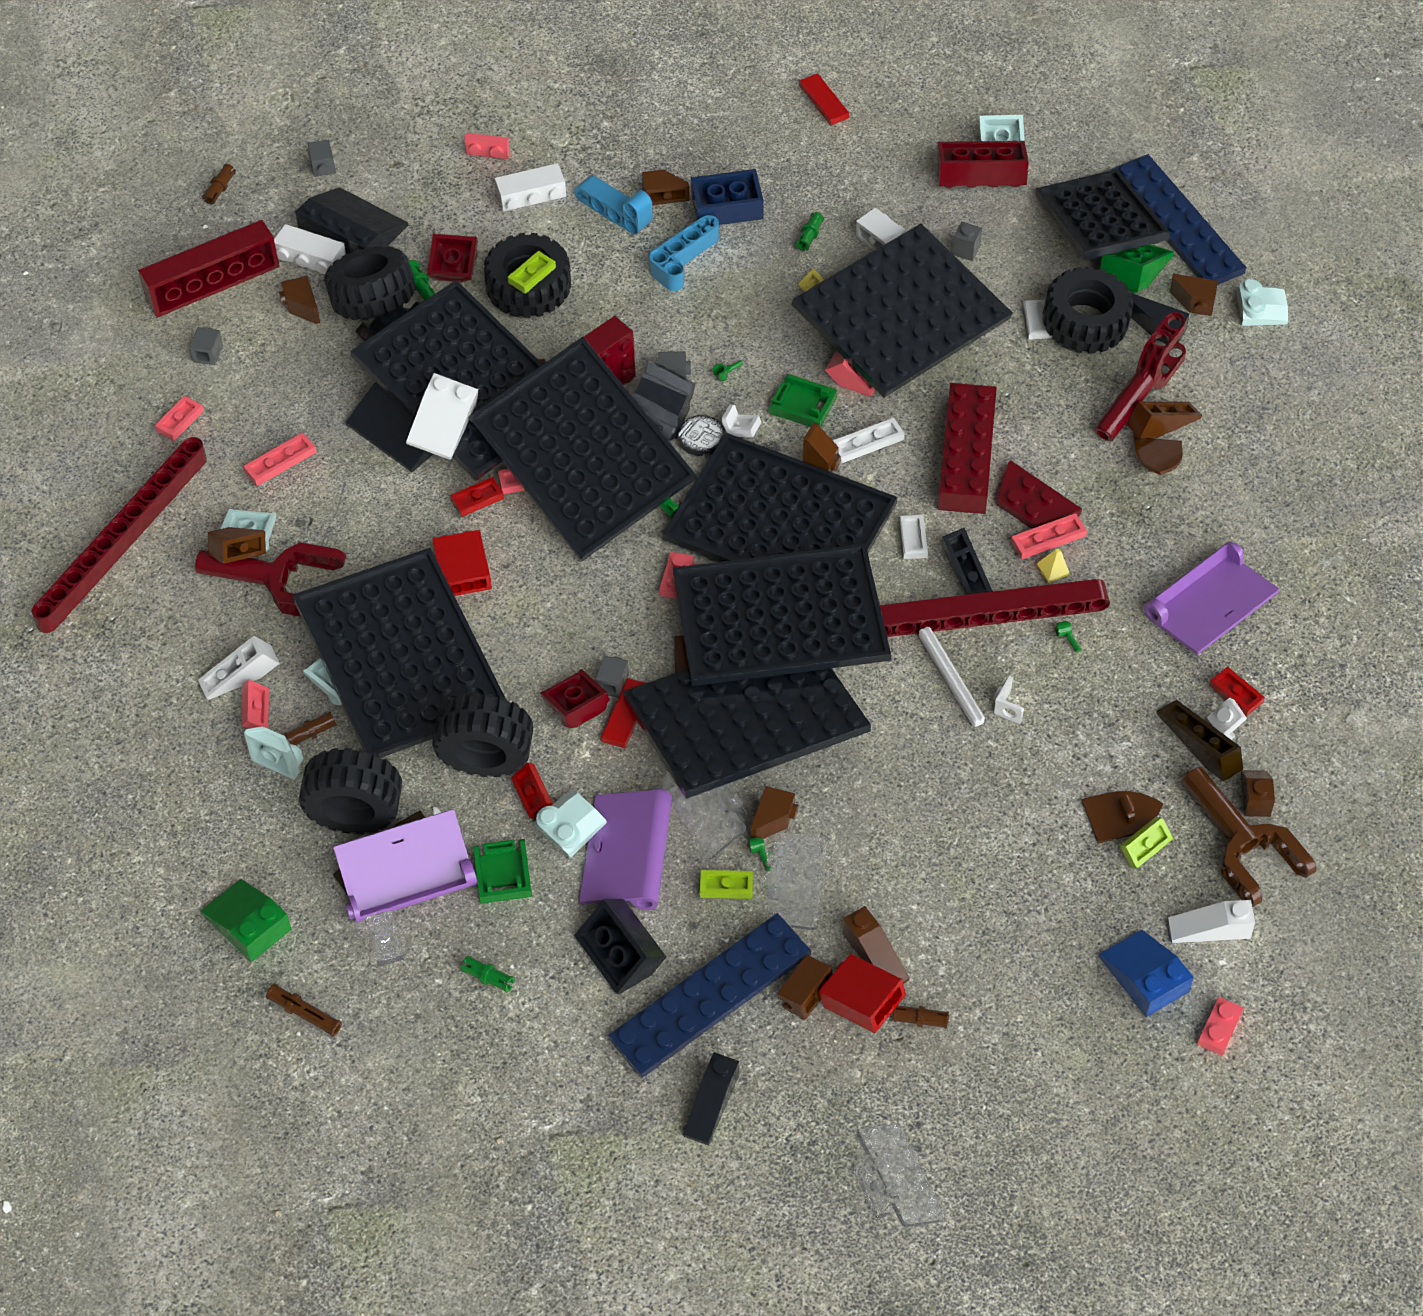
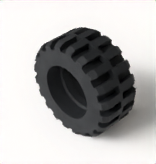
[484,233,571,318]
[324,246,416,320]
[1042,267,1133,354]
[432,693,534,777]
[299,748,402,834]

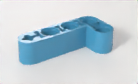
[574,175,653,235]
[649,215,719,291]

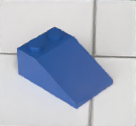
[1099,930,1194,1017]

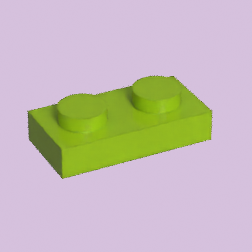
[508,251,556,294]
[1120,817,1173,868]
[700,870,753,899]

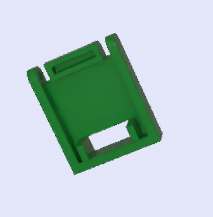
[768,374,837,427]
[473,839,532,904]

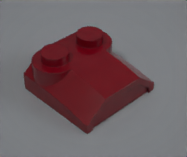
[427,234,478,282]
[540,669,609,728]

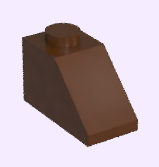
[642,169,690,206]
[1170,273,1218,316]
[279,276,320,324]
[803,423,841,472]
[208,527,266,564]
[1241,770,1275,817]
[751,786,799,839]

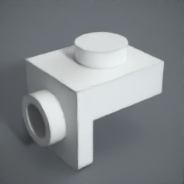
[722,405,761,438]
[1207,698,1247,740]

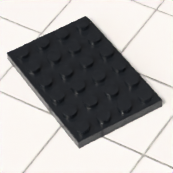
[1036,169,1170,260]

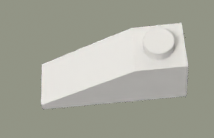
[198,636,280,700]
[1168,900,1255,943]

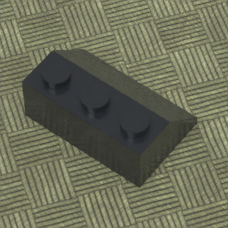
[574,899,667,994]

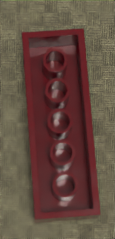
[138,220,280,318]
[938,383,997,514]

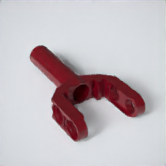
[1094,312,1186,442]
[195,542,347,617]

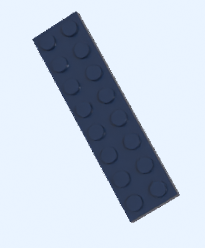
[1111,154,1247,285]
[608,913,811,1079]

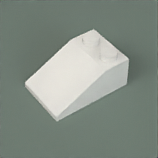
[406,373,478,460]

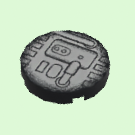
[679,415,725,456]

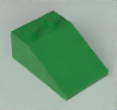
[1100,244,1174,293]
[200,879,292,962]

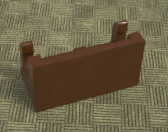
[777,955,833,1021]

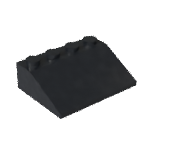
[295,187,409,254]
[346,381,434,472]

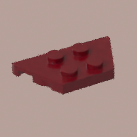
[997,460,1082,529]

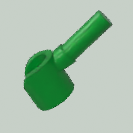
[713,360,743,381]
[1055,621,1081,653]
[749,837,773,872]

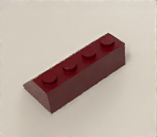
[937,141,1029,188]

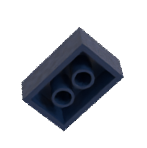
[691,169,764,225]

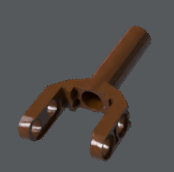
[1182,767,1317,907]

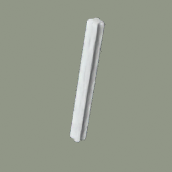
[919,627,985,727]

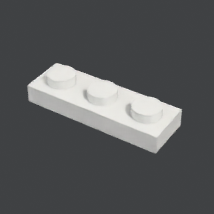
[833,418,905,464]

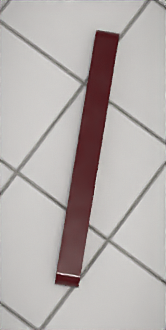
[31,437,207,633]
[880,579,1110,637]

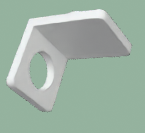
[994,676,1024,724]

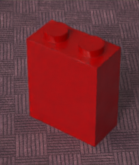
[432,529,492,596]
[819,954,906,1033]

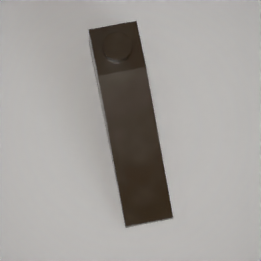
[1157,699,1243,782]

